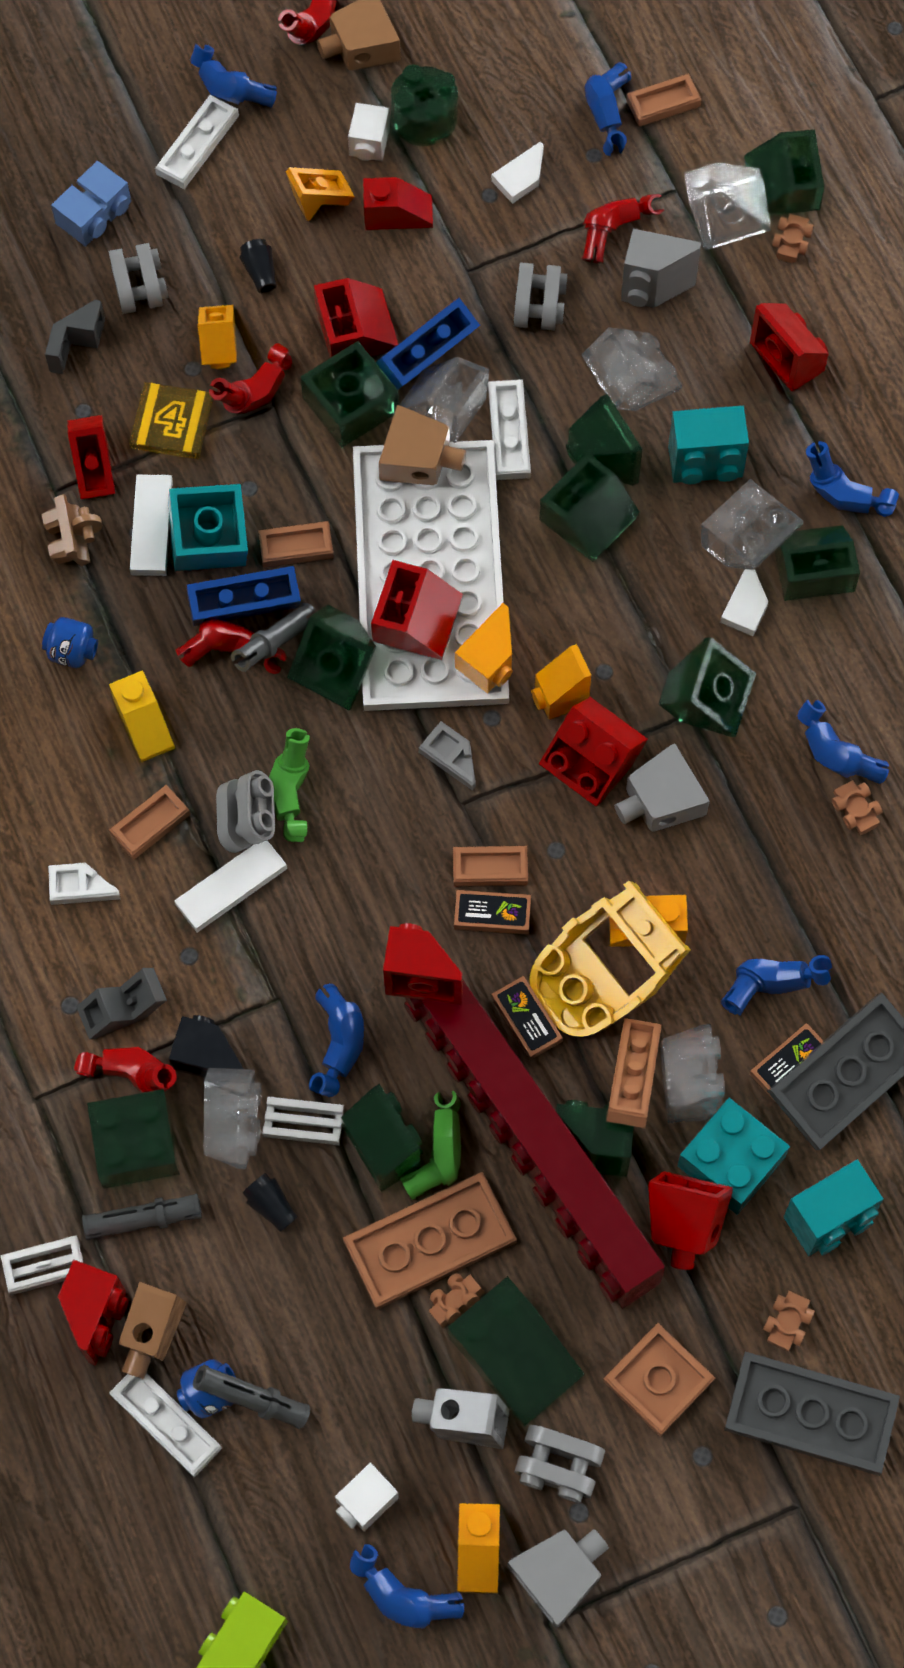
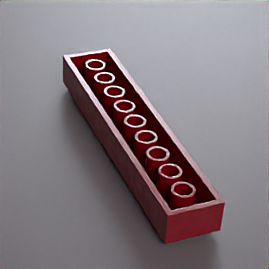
[404,980,665,1309]

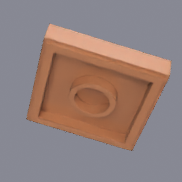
[603,1323,715,1437]

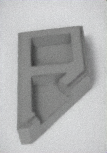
[419,721,476,790]

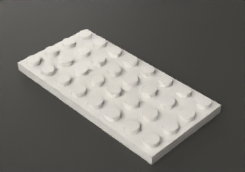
[353,440,509,711]

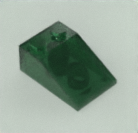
[447,1276,585,1426]

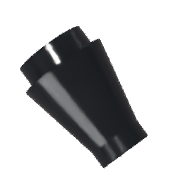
[239,239,277,293]
[242,1173,298,1232]

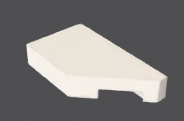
[491,141,544,204]
[720,563,769,636]
[48,863,120,905]

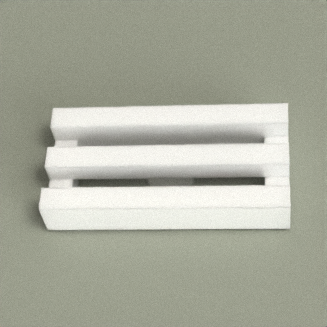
[262,1097,344,1145]
[0,1235,83,1296]

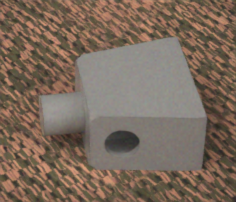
[615,743,710,831]
[412,1388,510,1449]
[507,1529,609,1629]

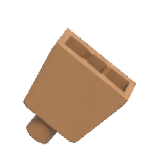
[317,0,401,70]
[378,405,466,485]
[119,1282,187,1380]

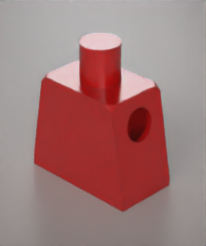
[649,1171,733,1270]

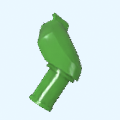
[269,728,310,842]
[400,1091,461,1200]

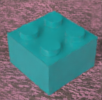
[668,405,749,485]
[168,484,248,571]
[677,1097,790,1215]
[783,1159,884,1256]

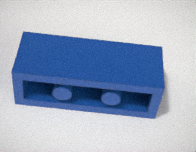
[370,298,480,394]
[187,566,301,627]

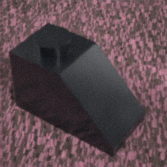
[169,1015,247,1088]

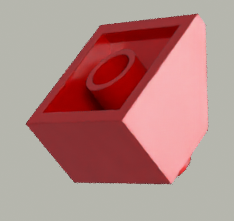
[750,303,829,392]
[383,923,463,1005]

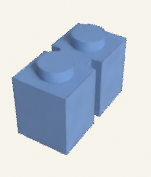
[51,160,131,246]

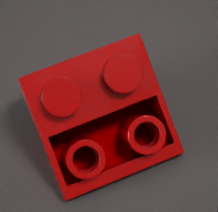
[313,278,398,366]
[371,560,463,660]
[539,697,648,807]
[58,1259,129,1366]

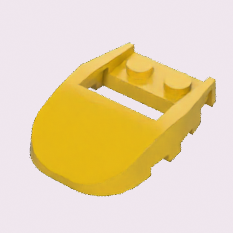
[530,881,691,1037]

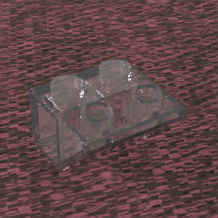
[582,327,683,411]
[393,357,489,443]
[701,479,803,570]
[660,1024,725,1123]
[204,1068,262,1169]

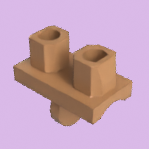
[42,494,103,566]

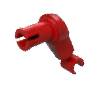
[278,0,337,45]
[582,194,664,264]
[209,343,292,414]
[176,619,287,674]
[74,1047,177,1097]

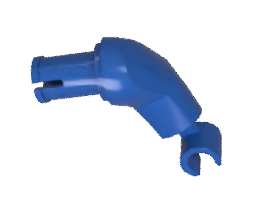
[190,44,277,108]
[584,62,631,156]
[806,441,899,517]
[797,700,889,784]
[721,955,832,1015]
[309,984,364,1097]
[350,1544,464,1628]

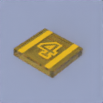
[129,382,213,459]

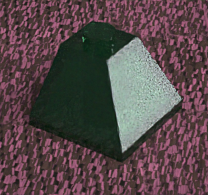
[566,394,642,486]
[287,605,376,710]
[658,637,756,737]

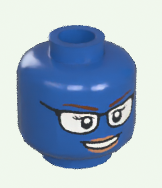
[42,617,99,668]
[177,1359,236,1419]

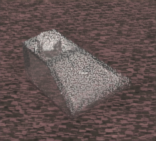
[684,162,771,250]

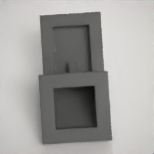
[45,300,105,374]
[76,968,167,1040]

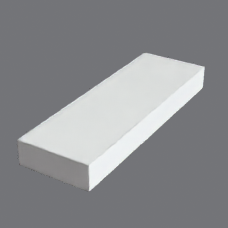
[155,95,239,189]
[488,380,531,480]
[130,474,173,576]
[174,840,287,933]
[109,1373,222,1477]

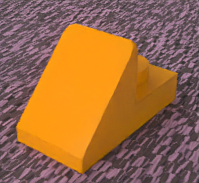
[286,167,355,221]

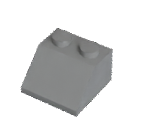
[621,229,701,308]

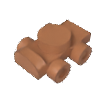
[772,213,814,263]
[832,780,883,835]
[428,1273,485,1328]
[763,1291,815,1352]

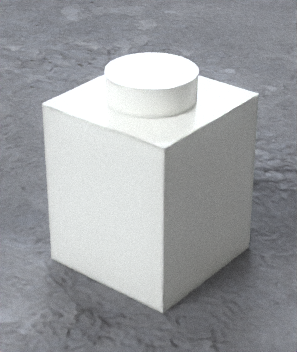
[348,103,390,161]
[335,1463,399,1531]

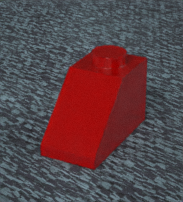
[363,177,433,230]
[67,415,116,499]

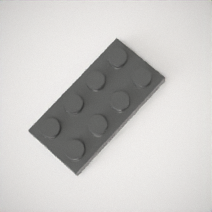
[767,993,904,1150]
[724,1351,900,1476]

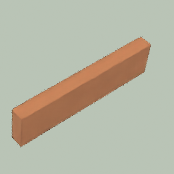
[606,1018,662,1128]

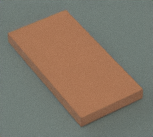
[343,1172,517,1310]

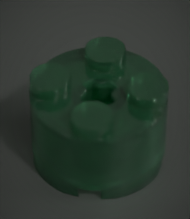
[391,64,458,146]

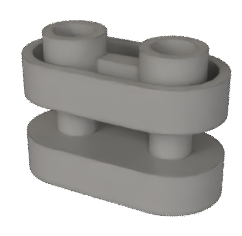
[108,243,168,314]
[514,262,567,331]
[216,770,275,853]
[514,1425,605,1503]

